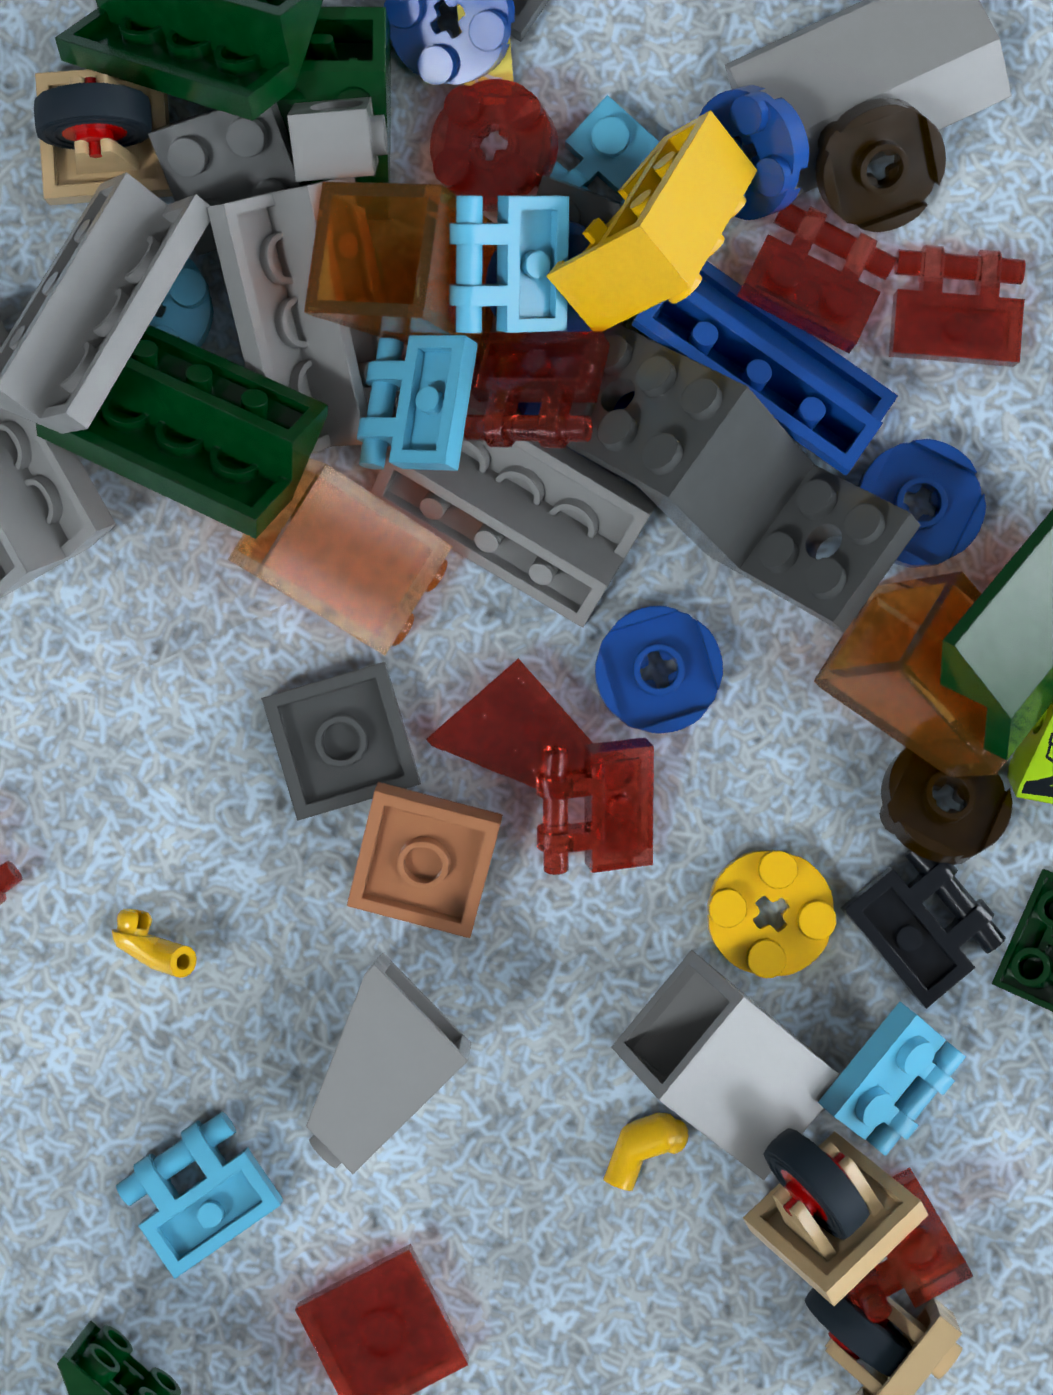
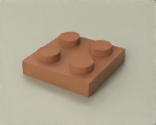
[347,782,503,938]

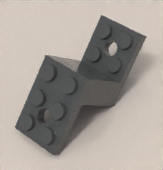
[538,324,921,633]

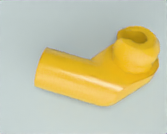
[112,909,197,978]
[603,1112,689,1191]

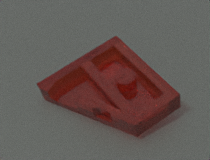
[426,658,603,796]

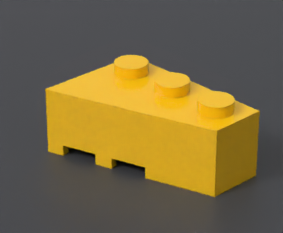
[546,110,758,334]

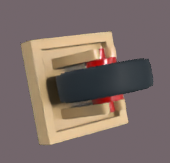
[34,69,173,205]
[743,1128,928,1306]
[804,1285,962,1395]

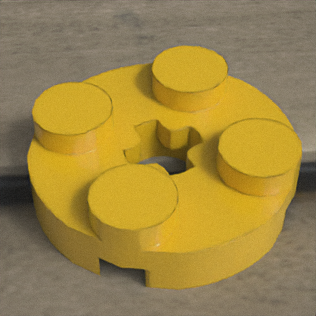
[707,850,836,978]

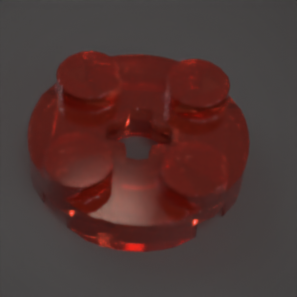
[430,79,558,212]

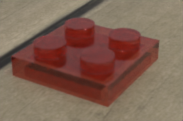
[295,1244,469,1395]

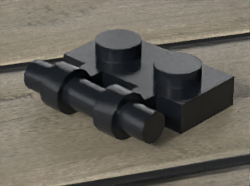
[840,850,1006,1009]

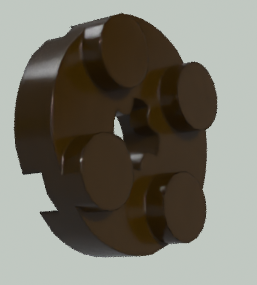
[815,98,946,232]
[879,733,1013,865]

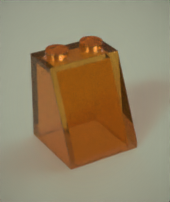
[304,182,497,356]
[228,458,453,656]
[814,571,1008,777]

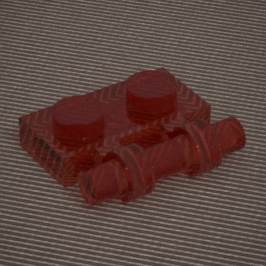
[737,203,897,353]
[888,245,1026,367]
[464,331,610,448]
[536,737,654,875]
[847,1167,973,1323]

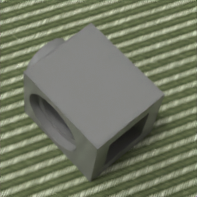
[287,97,388,182]

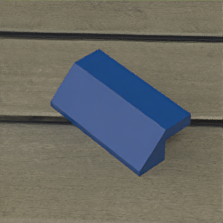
[632,261,898,476]

